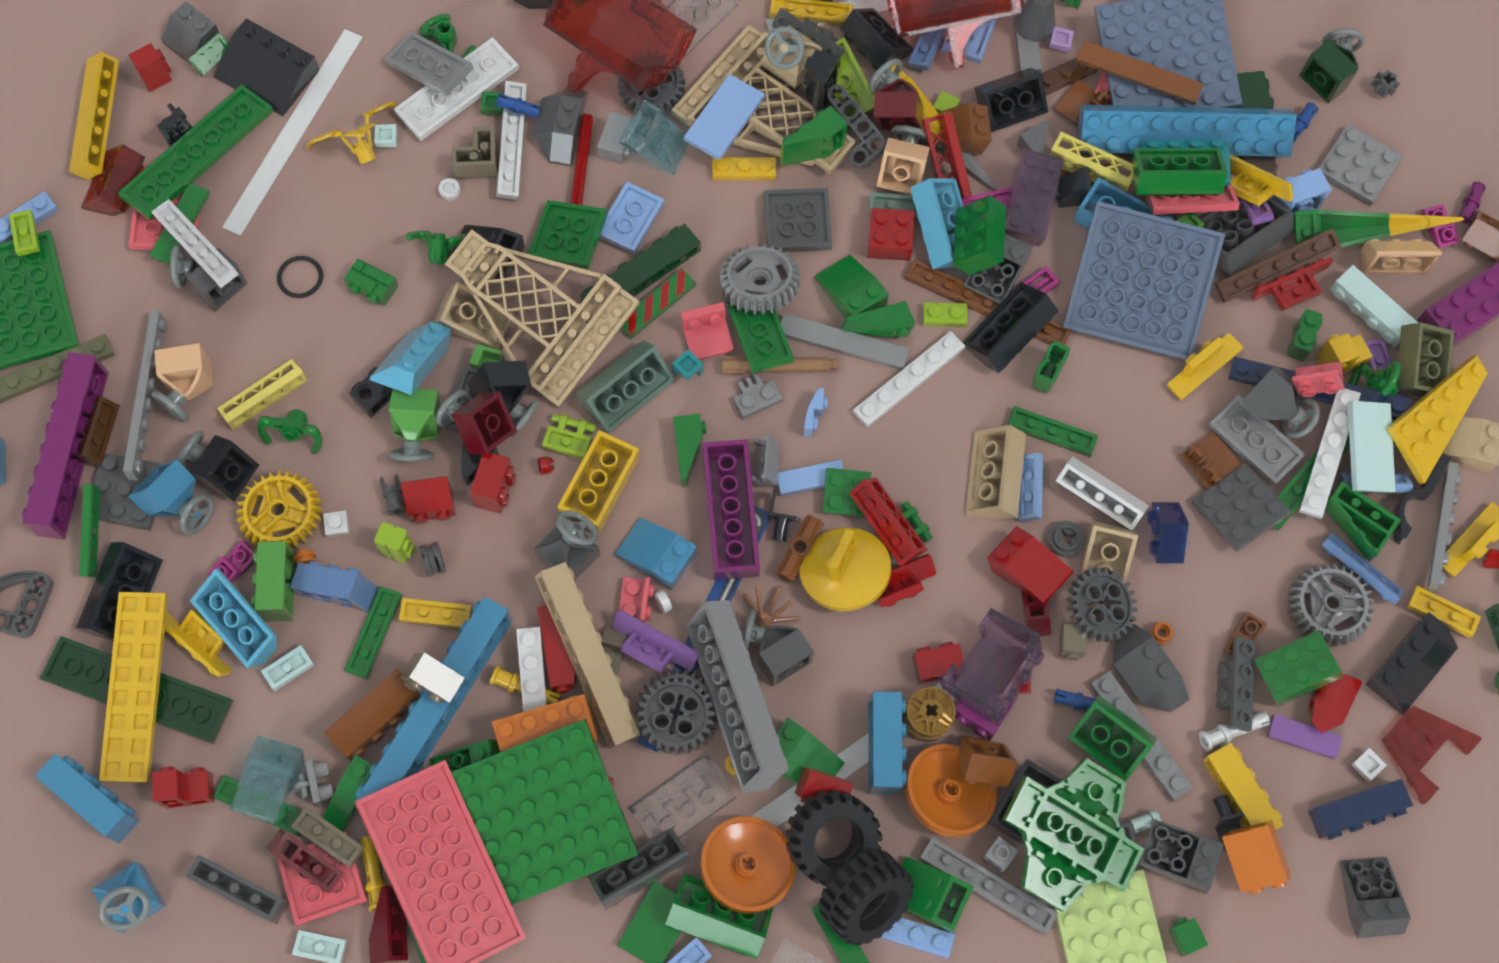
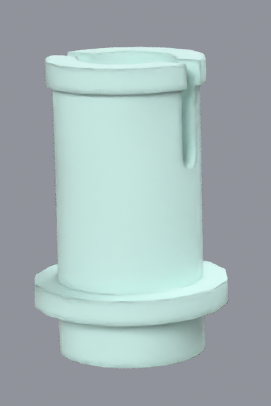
[1129,810,1162,834]

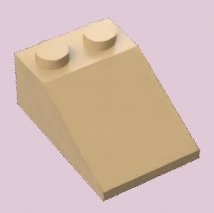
[434,282,515,350]
[1442,417,1499,474]
[1079,520,1138,596]

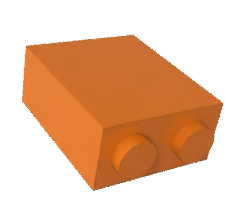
[1222,820,1292,894]

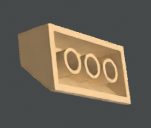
[965,425,1026,521]

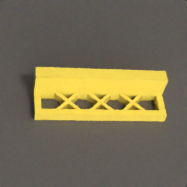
[1047,132,1133,192]
[217,359,308,430]

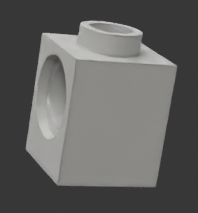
[982,836,1018,874]

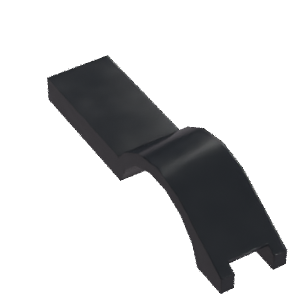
[1393,453,1451,544]

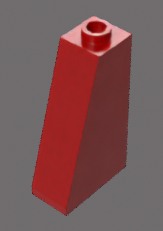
[537,601,584,694]

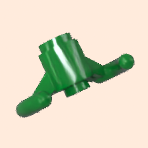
[420,14,476,58]
[406,231,467,264]
[1348,361,1401,396]
[257,409,323,454]

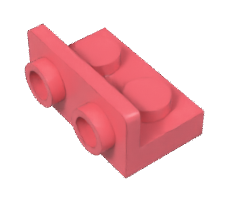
[619,577,655,623]

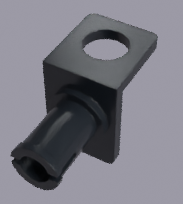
[768,490,800,542]
[1213,794,1244,852]

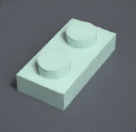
[261,645,315,692]
[292,930,348,963]

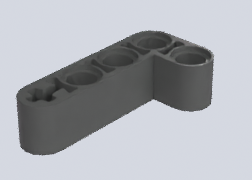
[827,84,887,169]

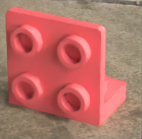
[681,302,734,360]
[1292,362,1345,397]

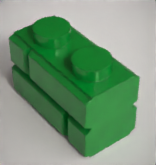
[344,259,398,306]

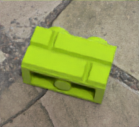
[374,522,416,563]

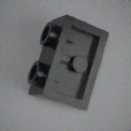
[156,103,192,147]

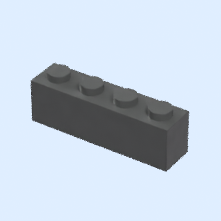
[186,855,289,924]

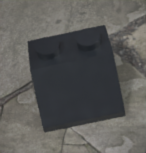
[804,49,839,113]

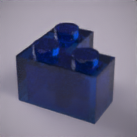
[1147,502,1189,563]

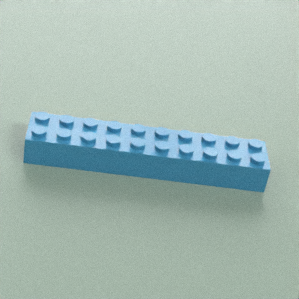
[1077,105,1297,157]
[355,596,513,801]

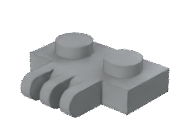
[733,373,783,419]

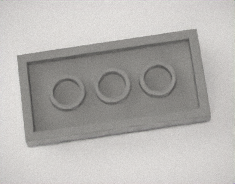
[384,31,474,97]
[1208,395,1305,486]

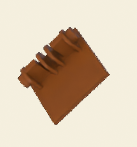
[1054,80,1112,126]
[1180,432,1242,490]

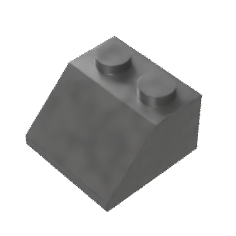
[162,1,219,64]

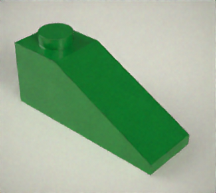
[842,301,915,338]
[673,414,707,487]
[323,755,373,832]

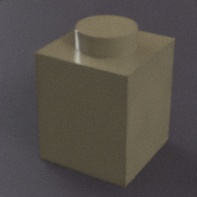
[1059,623,1087,660]

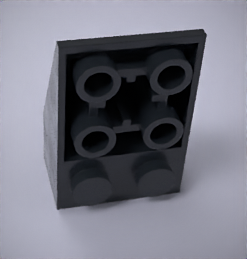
[451,225,525,283]

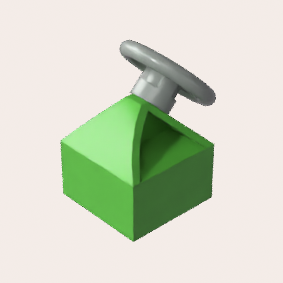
[389,389,441,462]

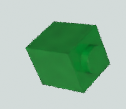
[1168,916,1208,957]

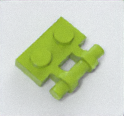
[542,413,596,459]

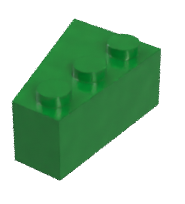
[1325,481,1401,562]

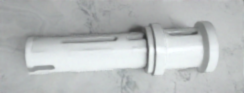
[1199,711,1270,752]

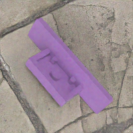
[612,610,699,673]

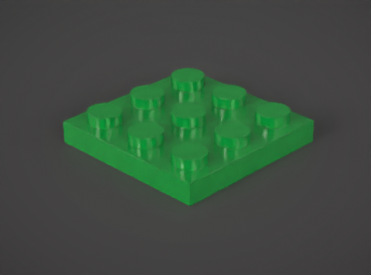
[528,200,608,269]

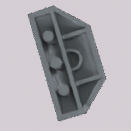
[533,88,588,166]
[1112,624,1190,713]

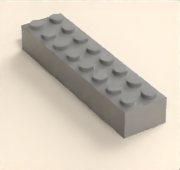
[686,600,789,793]

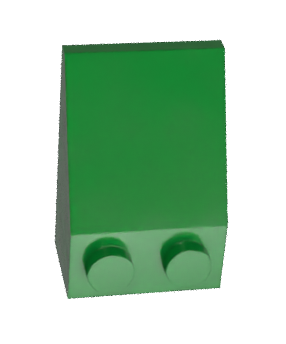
[814,254,889,319]
[776,718,845,786]

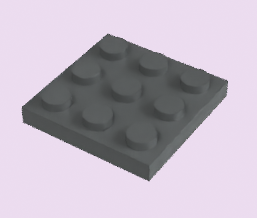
[764,188,832,251]
[92,453,161,531]
[1192,464,1291,552]

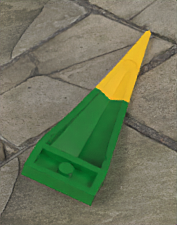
[1293,210,1464,247]

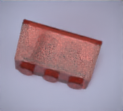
[81,144,145,216]

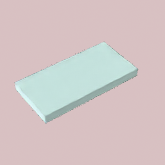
[1348,401,1396,493]

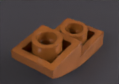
[1223,611,1267,656]

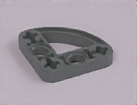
[0,571,54,638]

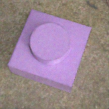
[1049,26,1074,53]

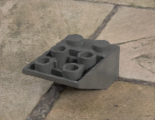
[964,234,1033,304]
[1139,819,1224,894]
[1340,857,1411,938]

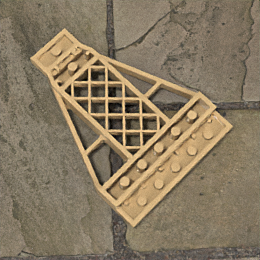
[671,25,856,174]
[445,229,640,408]

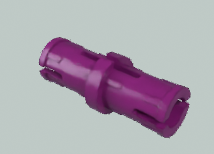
[1458,182,1486,224]

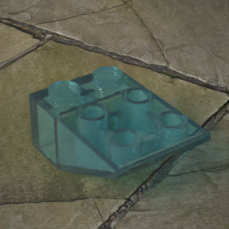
[619,99,689,175]
[230,735,305,824]

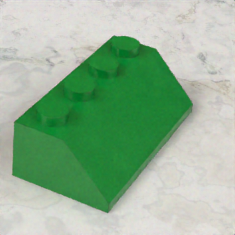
[1133,148,1228,196]
[665,873,774,959]

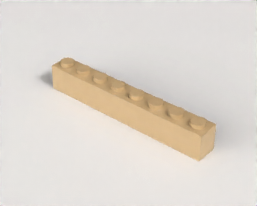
[535,562,640,749]

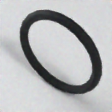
[277,256,323,298]

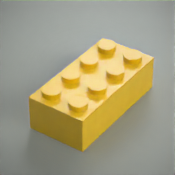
[557,430,640,534]

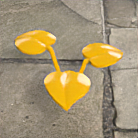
[306,101,397,164]

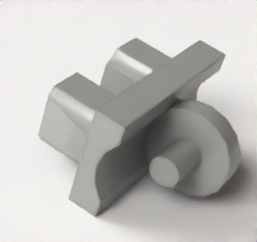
[293,760,334,807]

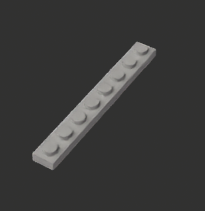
[123,310,167,481]

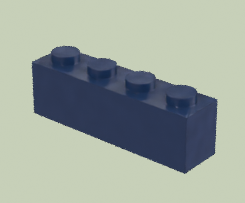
[1308,779,1414,840]

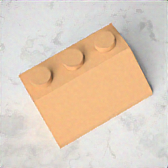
[1360,239,1442,274]

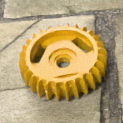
[236,470,323,549]

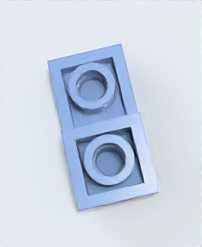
[803,388,828,437]

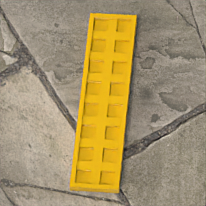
[99,592,168,783]

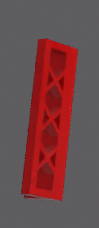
[922,112,972,199]
[849,478,928,566]

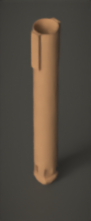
[722,356,839,374]

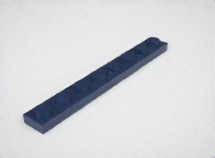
[1228,356,1412,420]

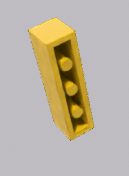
[1202,743,1284,830]

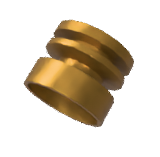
[902,686,956,742]

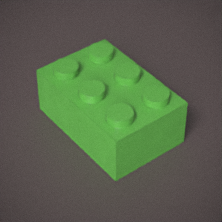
[252,541,295,622]

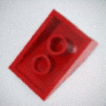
[987,526,1073,605]

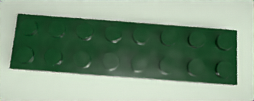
[40,636,233,744]

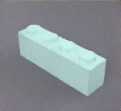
[1330,265,1418,348]

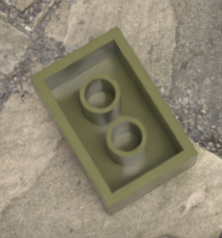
[1397,322,1455,396]

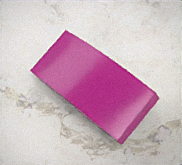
[1421,204,1460,248]
[207,540,254,583]

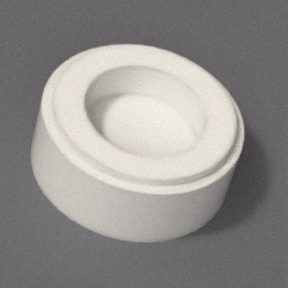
[438,178,461,201]
[654,590,672,614]

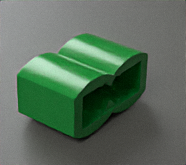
[1287,309,1323,362]
[1032,341,1070,393]

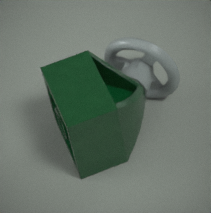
[1299,28,1365,103]

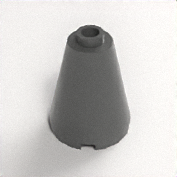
[1014,0,1056,42]

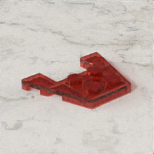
[1382,706,1482,805]

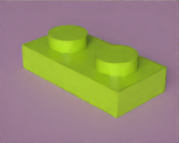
[9,209,40,256]
[923,302,967,327]

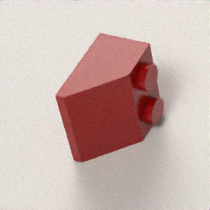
[401,476,456,524]

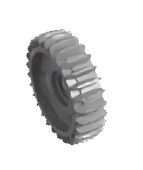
[720,243,800,315]
[1287,562,1375,647]

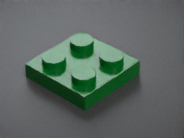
[822,468,871,517]

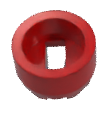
[537,456,555,475]

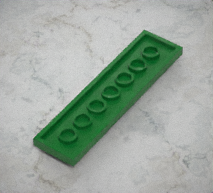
[118,85,273,221]

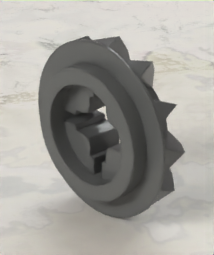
[1048,521,1085,557]

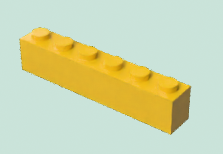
[69,51,119,180]

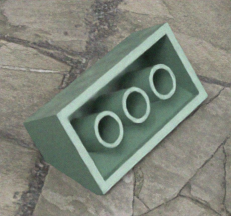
[575,340,676,433]

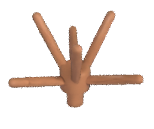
[743,585,800,628]

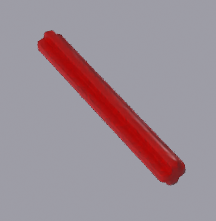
[570,114,593,205]

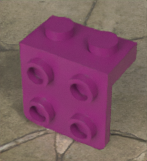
[955,678,1014,740]

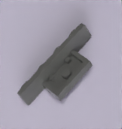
[772,8,844,61]
[1216,636,1255,732]

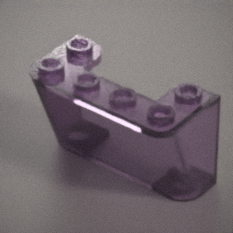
[940,608,1044,724]

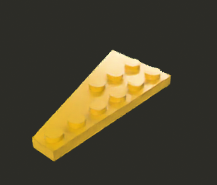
[1387,355,1488,484]

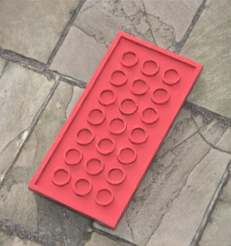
[354,760,526,963]

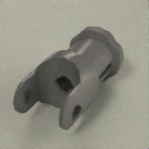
[380,474,407,516]

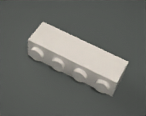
[1056,456,1149,531]

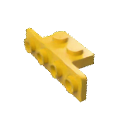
[1230,154,1293,206]
[1167,333,1244,400]
[1442,502,1499,578]
[165,609,232,677]

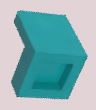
[672,349,704,381]

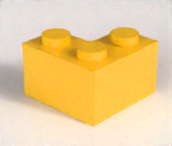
[1315,333,1373,374]

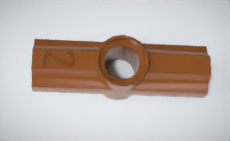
[775,515,824,583]

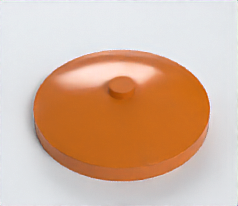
[904,744,997,838]
[699,816,796,914]

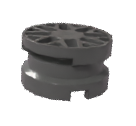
[419,542,446,577]

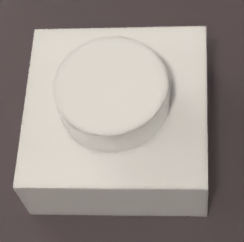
[323,510,350,538]
[1351,748,1387,782]

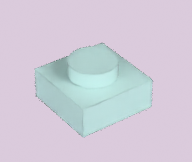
[374,124,398,148]

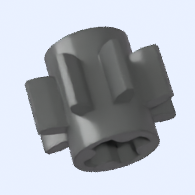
[1371,70,1400,97]

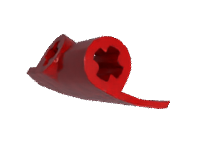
[1308,674,1362,734]

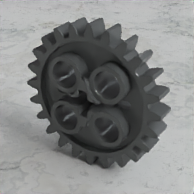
[617,51,685,116]
[1066,567,1138,643]
[637,676,715,754]

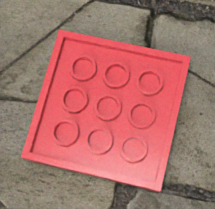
[1146,183,1240,215]

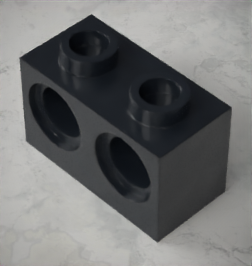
[349,366,393,418]

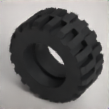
[785,789,882,887]
[819,849,914,946]

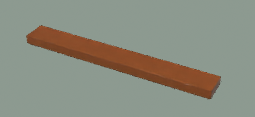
[905,259,1072,345]

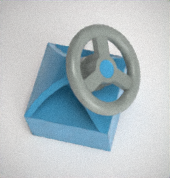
[128,459,214,535]
[91,861,166,933]

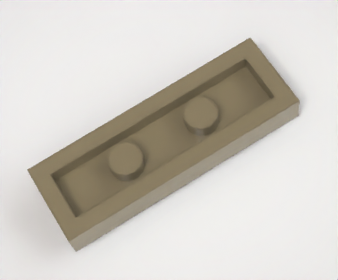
[291,807,365,868]

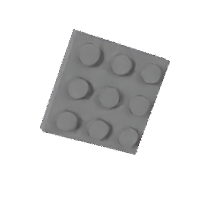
[1318,124,1403,206]

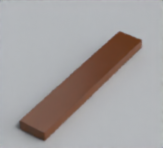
[1076,40,1203,105]

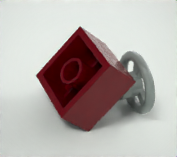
[869,59,924,131]
[435,389,517,454]

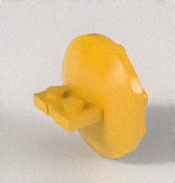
[799,527,891,612]

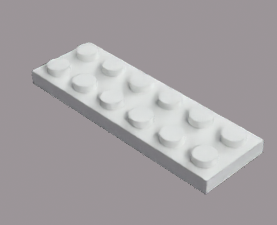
[394,37,519,141]

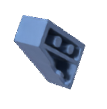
[290,561,379,613]

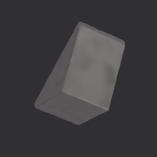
[1017,121,1048,168]

